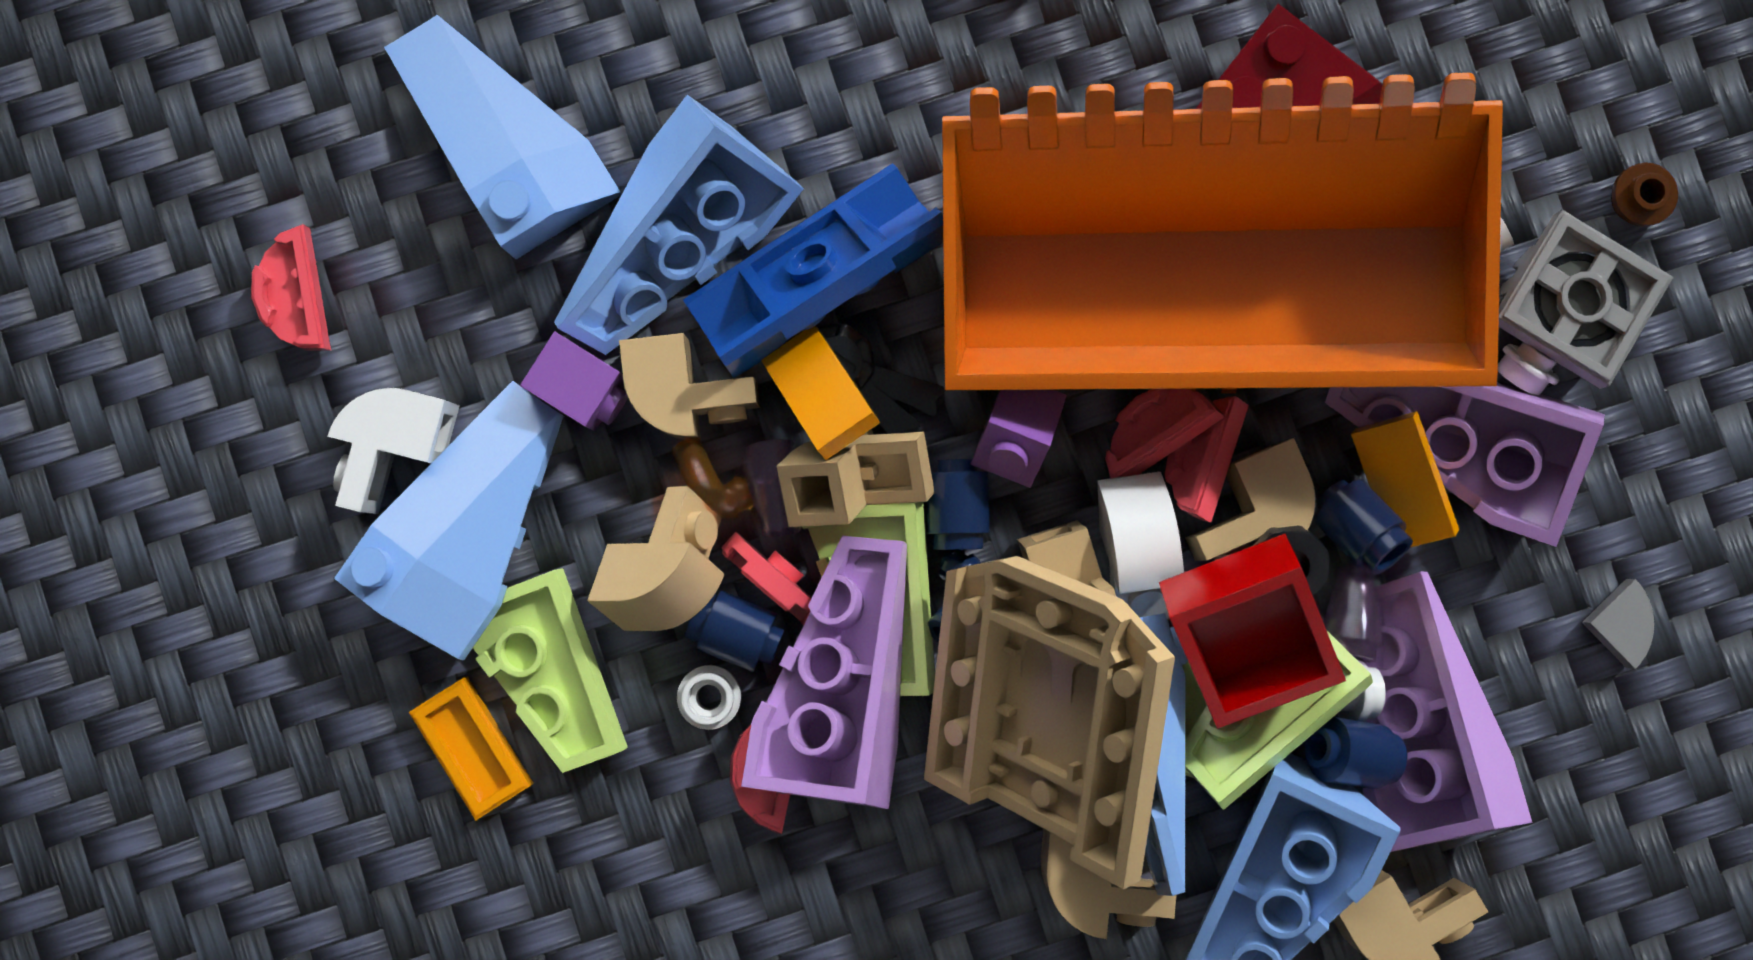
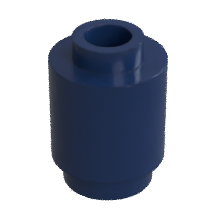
[925,459,990,550]
[1315,479,1413,575]
[684,590,785,673]
[1305,717,1407,789]

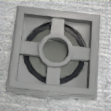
[1499,210,1673,389]

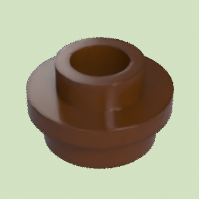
[1611,163,1678,227]

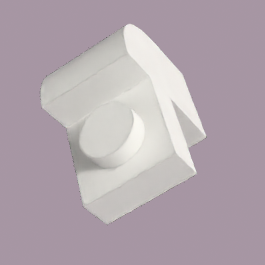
[327,388,459,514]
[1097,472,1184,619]

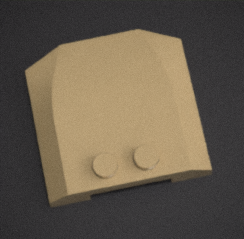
[924,556,1175,890]

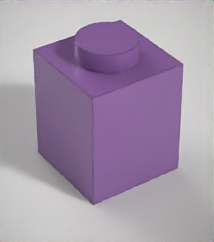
[520,331,628,431]
[971,390,1067,488]

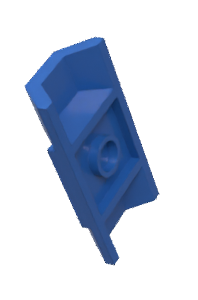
[683,163,943,379]

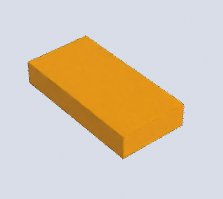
[761,326,880,460]
[1351,411,1459,547]
[409,677,534,821]

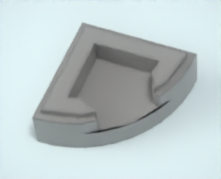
[1582,579,1654,669]

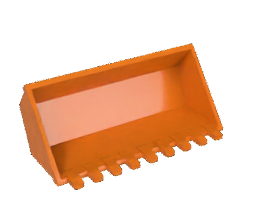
[942,73,1503,393]

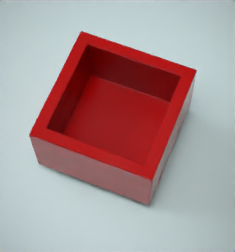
[1159,534,1346,729]

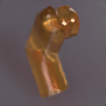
[671,438,756,519]

